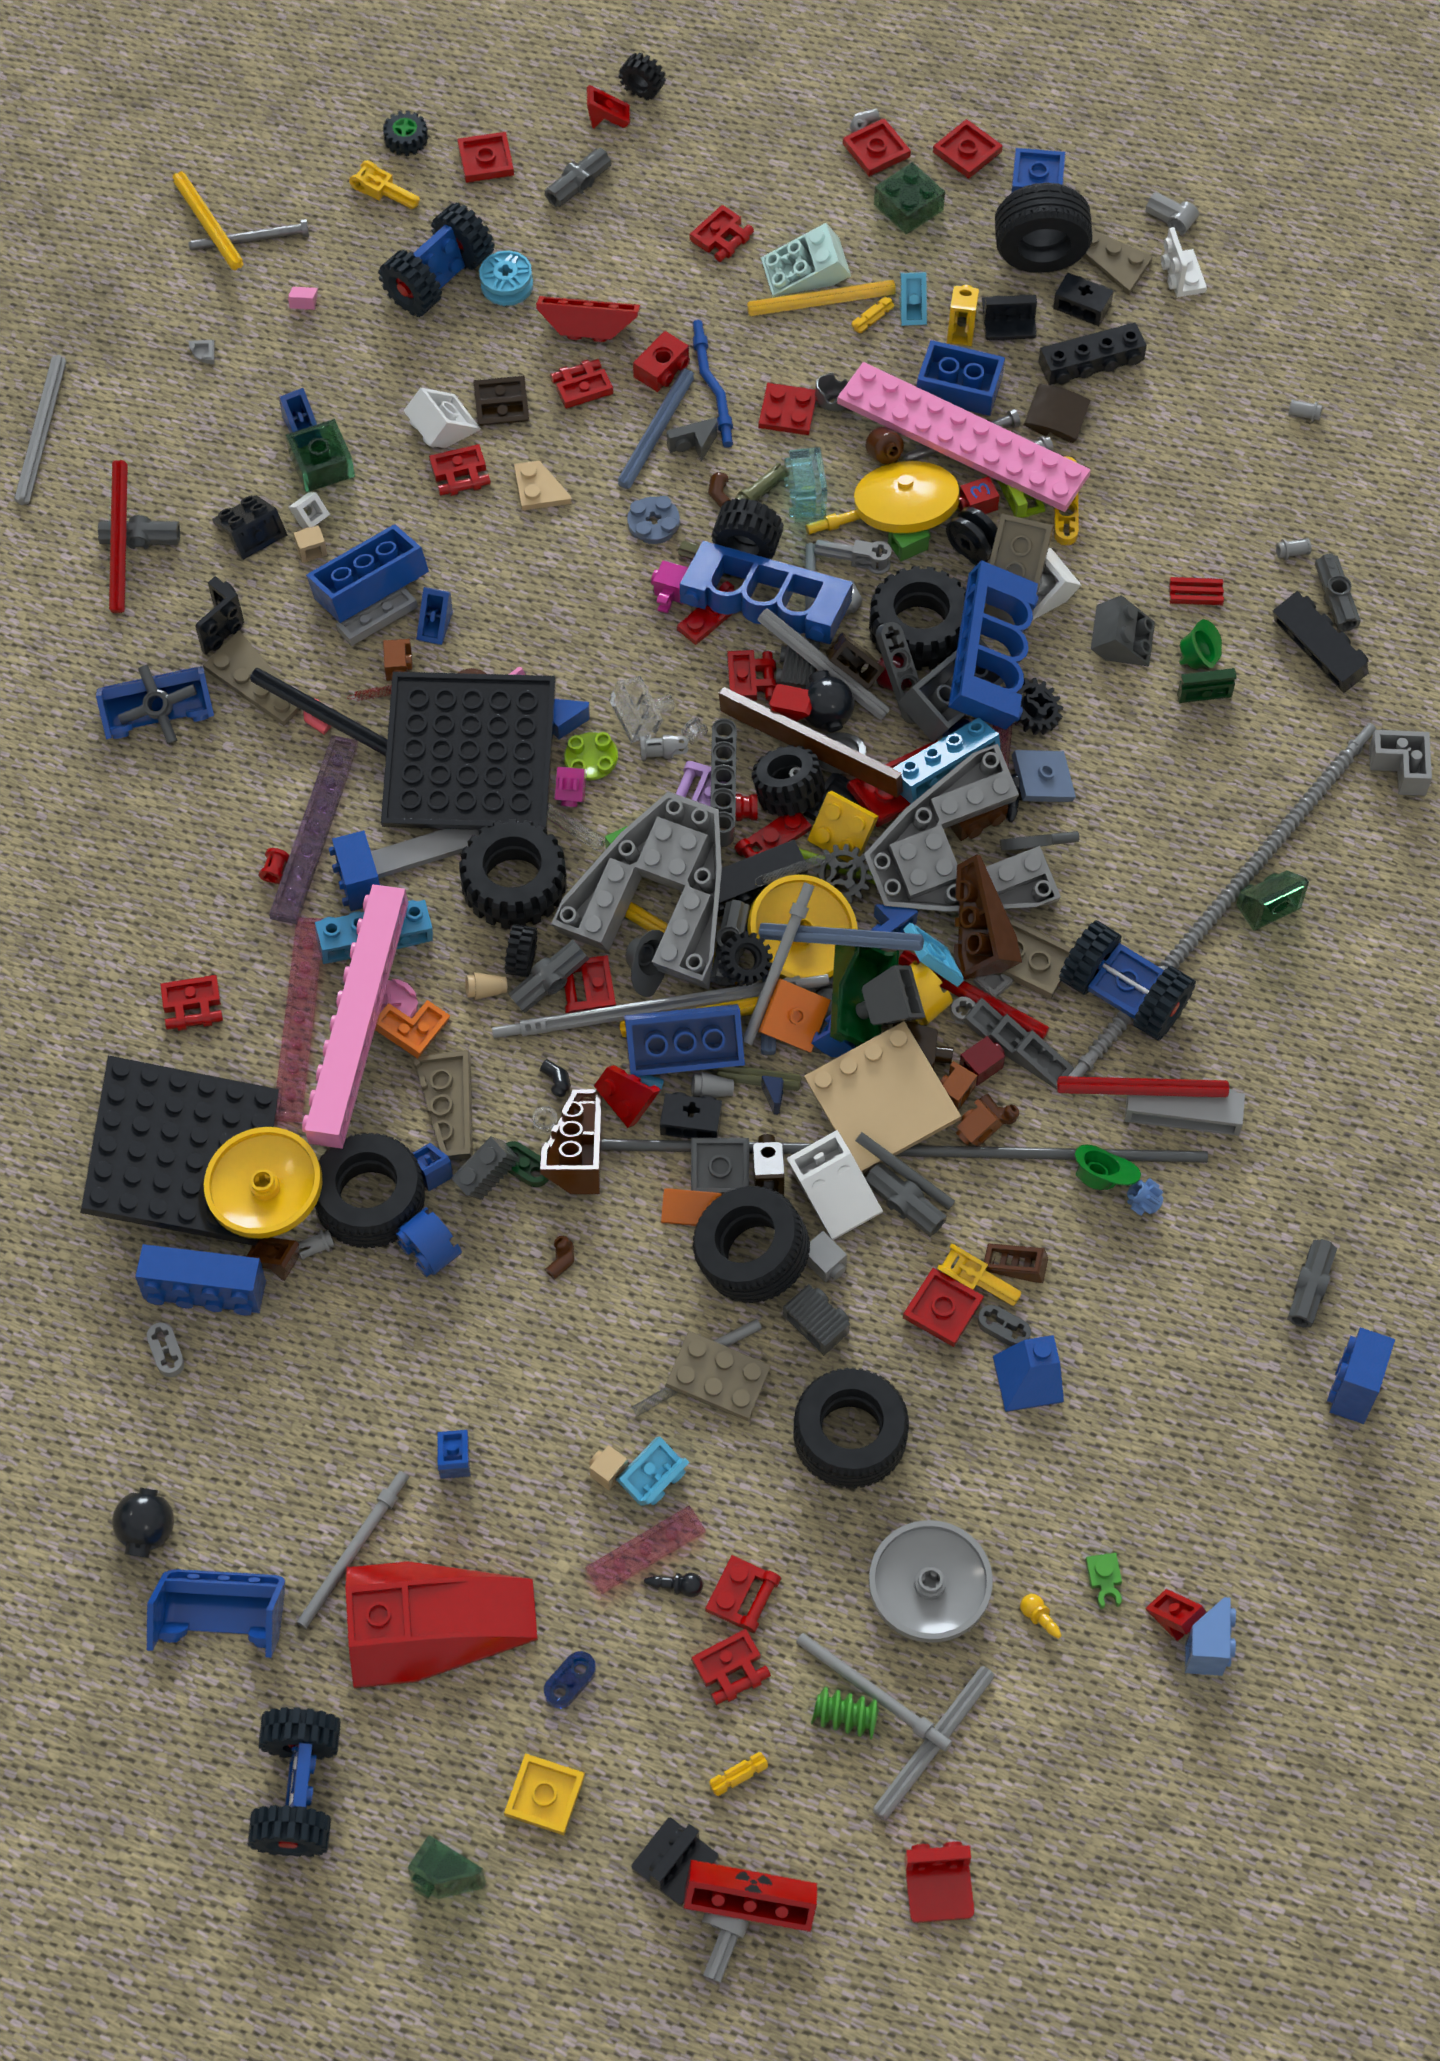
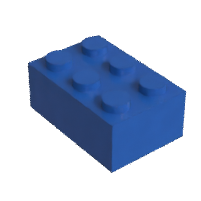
[917,340,1005,416]
[1327,1327,1395,1424]

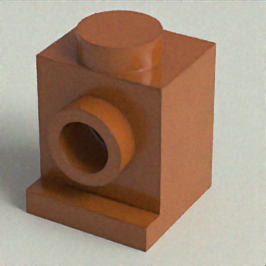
[383,639,413,681]
[940,1061,977,1111]
[955,1099,1003,1146]

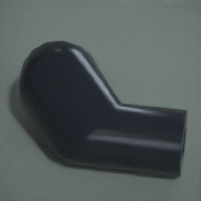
[540,1059,571,1098]

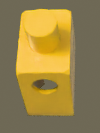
[947,285,979,346]

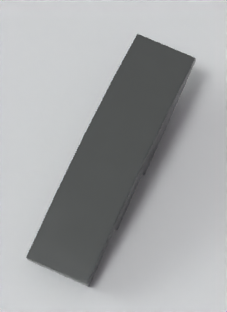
[962,998,1074,1089]

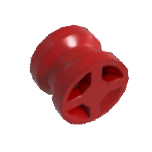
[735,794,758,821]

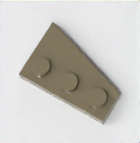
[1083,230,1153,295]

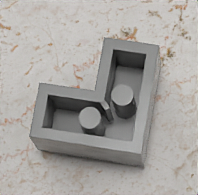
[1369,730,1432,796]

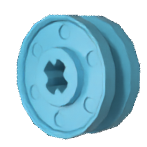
[479,250,533,306]

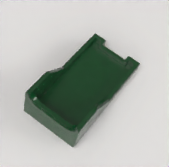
[830,929,899,1047]

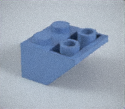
[1185,1597,1236,1676]

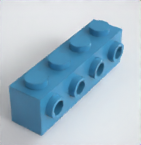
[893,717,1001,803]
[315,900,433,964]

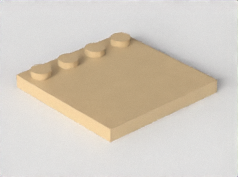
[804,1021,961,1174]

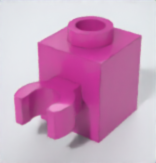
[651,560,688,614]
[555,767,587,807]

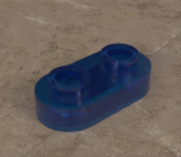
[544,1651,596,1708]

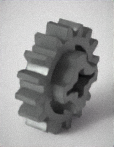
[813,844,874,904]

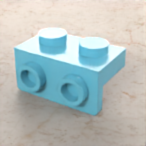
[616,1436,689,1505]

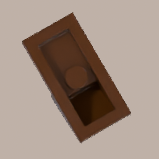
[246,1237,299,1281]

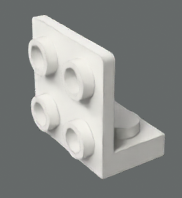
[1161,227,1207,298]

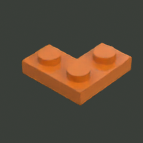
[375,1000,450,1059]

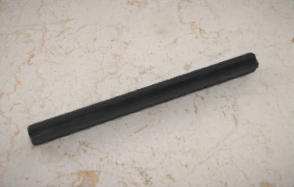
[250,668,387,756]

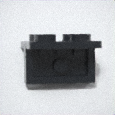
[982,294,1037,340]
[631,1817,718,1906]

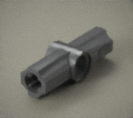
[544,148,611,207]
[98,515,180,549]
[1315,553,1361,632]
[710,900,751,987]
[508,939,589,1013]
[865,1163,947,1237]
[1287,1239,1337,1328]

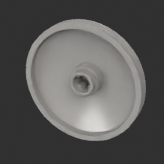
[869,1520,993,1643]

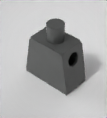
[856,965,925,1025]

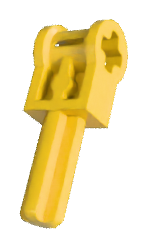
[349,160,420,209]
[937,1243,1021,1306]

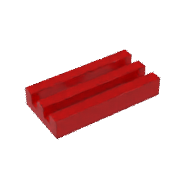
[1169,577,1224,605]

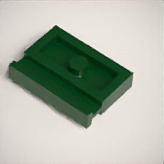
[1177,668,1237,703]

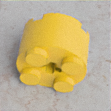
[909,961,953,1025]

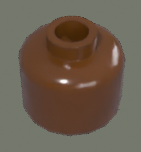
[865,427,904,464]

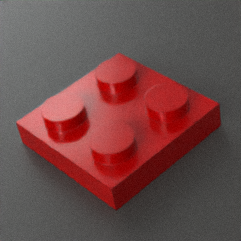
[843,118,911,177]
[933,119,1003,179]
[457,132,514,183]
[758,383,816,435]
[903,1268,984,1347]

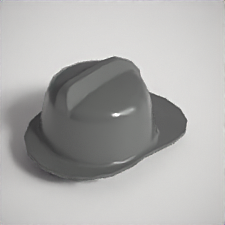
[625,930,665,997]

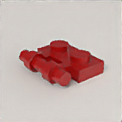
[690,205,754,262]
[550,359,613,409]
[429,444,491,496]
[727,650,777,702]
[160,975,223,1031]
[691,1628,771,1705]

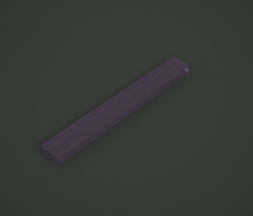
[269,735,359,925]

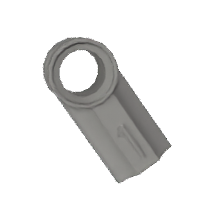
[1145,192,1199,235]

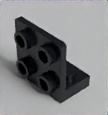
[212,495,288,560]

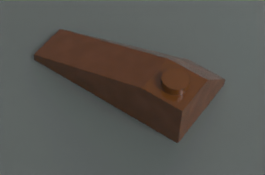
[954,854,1022,980]
[540,1089,602,1194]

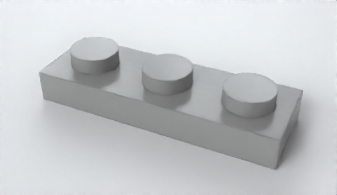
[336,587,418,646]

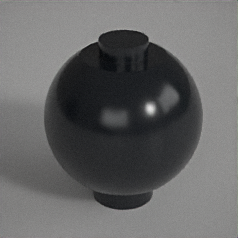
[805,670,855,733]
[112,1488,174,1558]

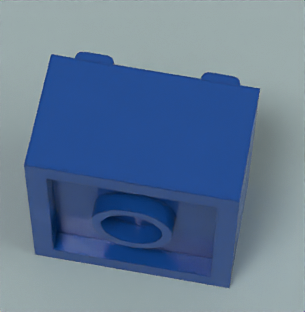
[1011,148,1065,193]
[328,830,380,911]

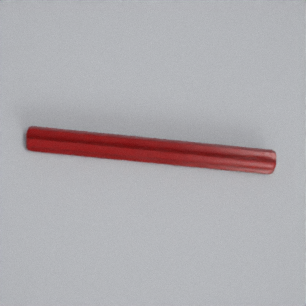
[109,460,128,613]
[899,950,1049,1040]
[1057,1076,1230,1097]

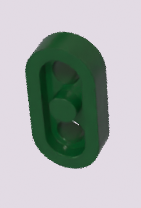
[506,1141,549,1187]

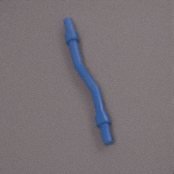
[692,320,733,448]

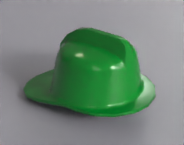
[1179,619,1222,670]
[1075,1144,1141,1190]

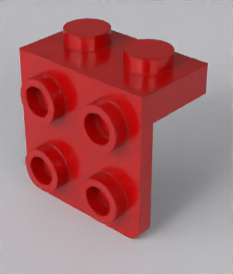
[904,1841,974,1923]

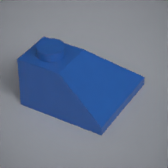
[993,1335,1064,1412]

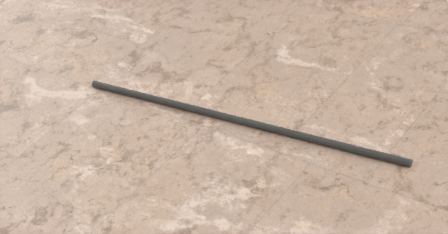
[601,1139,1208,1163]

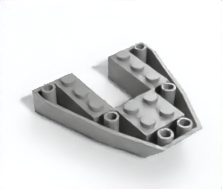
[864,744,1061,911]
[551,791,722,990]

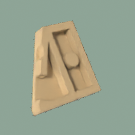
[514,460,572,511]

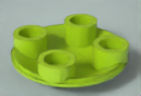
[564,732,618,781]

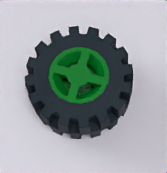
[383,111,428,156]

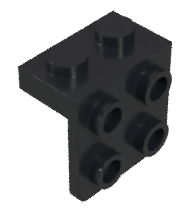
[195,576,245,655]

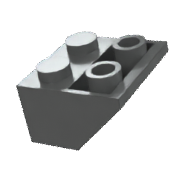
[1091,595,1155,666]

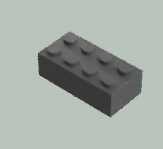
[897,638,1004,743]

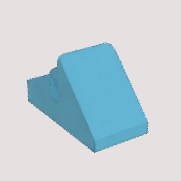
[899,272,927,325]

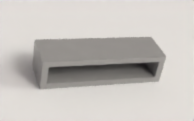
[1124,1089,1245,1136]

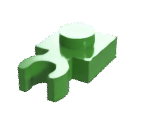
[1085,1553,1122,1609]

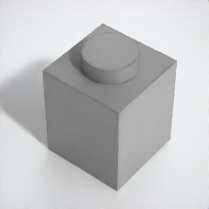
[807,1231,847,1283]

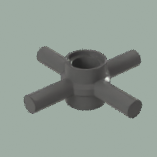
[118,665,197,744]

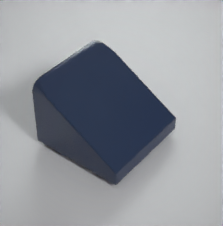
[761,1075,784,1115]

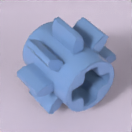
[1127,1178,1163,1216]

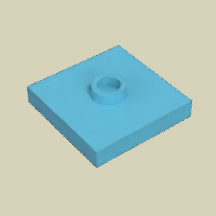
[903,923,964,987]

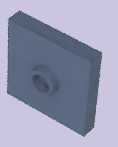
[1011,750,1076,802]

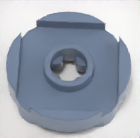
[627,496,680,544]

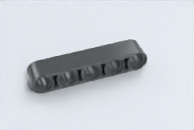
[710,718,737,847]

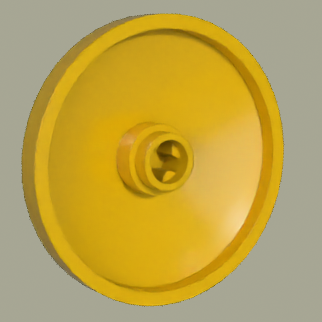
[854,461,960,533]
[747,875,858,979]
[204,1127,322,1238]

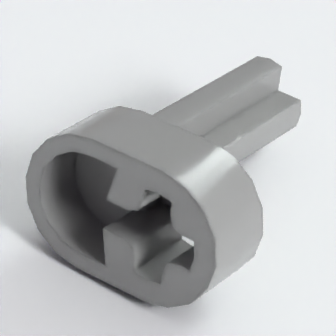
[702,1913,749,1983]

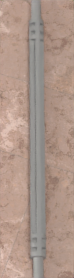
[492,974,830,1039]

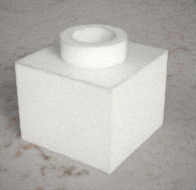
[288,492,330,529]

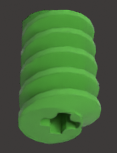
[811,1687,879,1740]

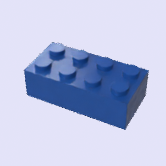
[306,524,429,623]
[624,1004,745,1076]
[135,1244,266,1316]

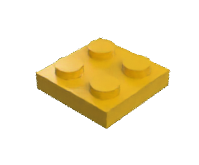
[807,791,879,863]
[504,1753,585,1835]

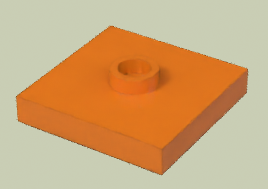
[758,979,831,1053]

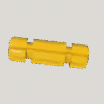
[851,297,894,333]
[709,1752,768,1796]

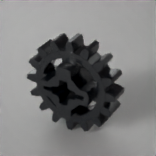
[1014,678,1063,735]

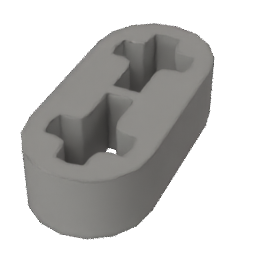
[147,1322,184,1377]

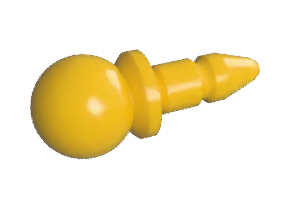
[1020,1594,1061,1639]

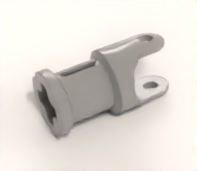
[640,734,688,761]

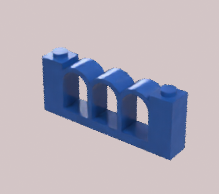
[680,541,853,644]
[948,560,1039,730]

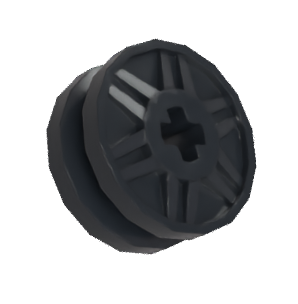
[946,507,997,565]

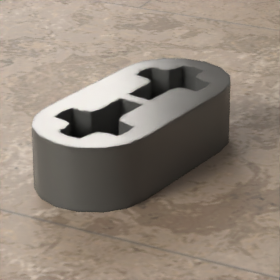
[978,1305,1031,1347]

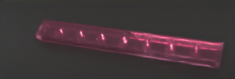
[275,917,324,1122]

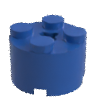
[396,1207,462,1277]

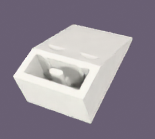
[787,1130,883,1240]

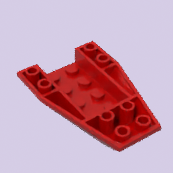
[345,1561,538,1688]

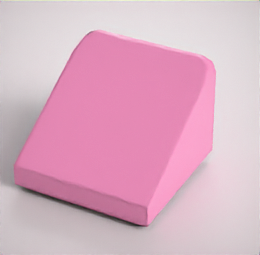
[288,287,318,310]

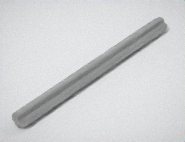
[14,355,66,505]

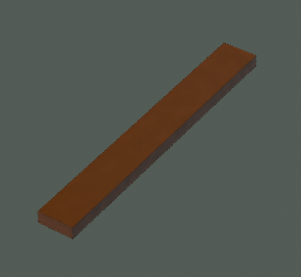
[719,687,903,798]

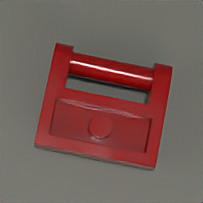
[564,955,616,1014]
[705,1555,781,1633]

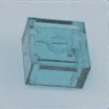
[784,447,827,523]

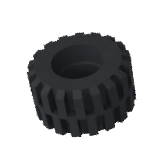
[711,498,784,559]
[752,745,825,817]

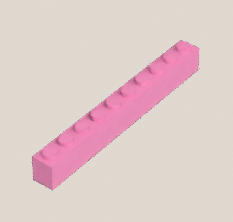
[302,884,409,1149]

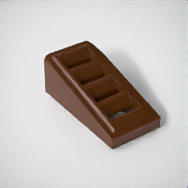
[984,1243,1048,1283]

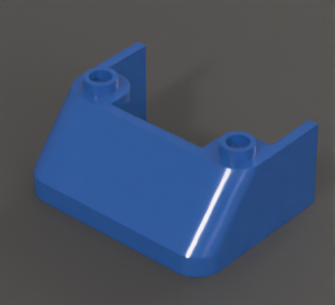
[96,666,214,739]
[147,1569,285,1658]

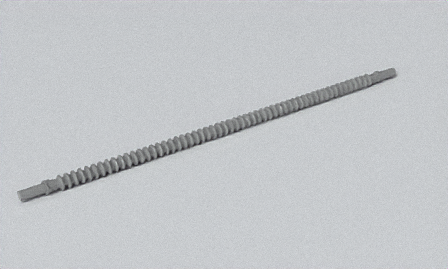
[1068,723,1376,1077]

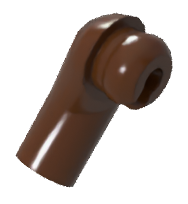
[708,472,731,508]
[979,1094,1019,1125]
[545,1236,574,1280]

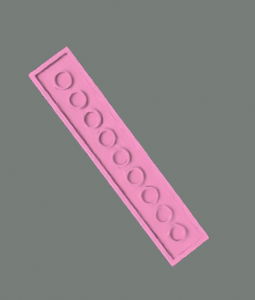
[837,362,1091,512]

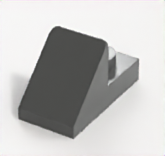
[666,417,717,462]

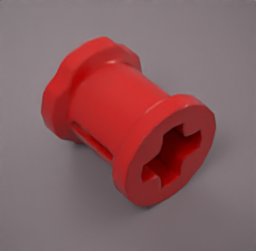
[258,848,290,884]

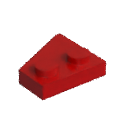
[594,1065,661,1128]

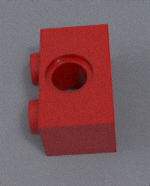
[633,331,690,392]

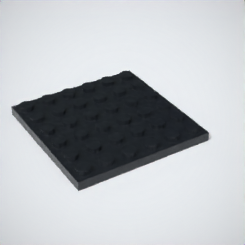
[381,672,556,830]
[80,1055,279,1246]

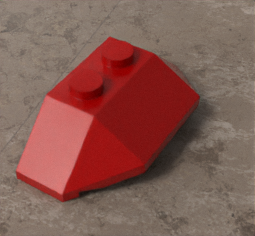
[536,296,640,342]

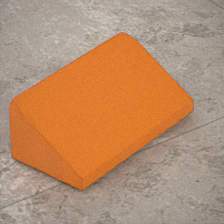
[661,1188,722,1226]

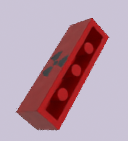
[683,1860,817,1932]

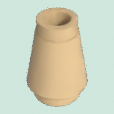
[465,972,507,1000]

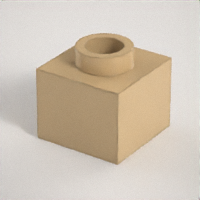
[294,525,327,563]
[589,1445,628,1491]

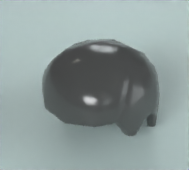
[815,373,848,412]

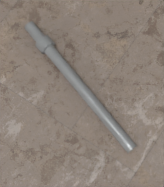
[743,882,815,1045]
[296,1471,409,1629]
[796,1633,953,1752]

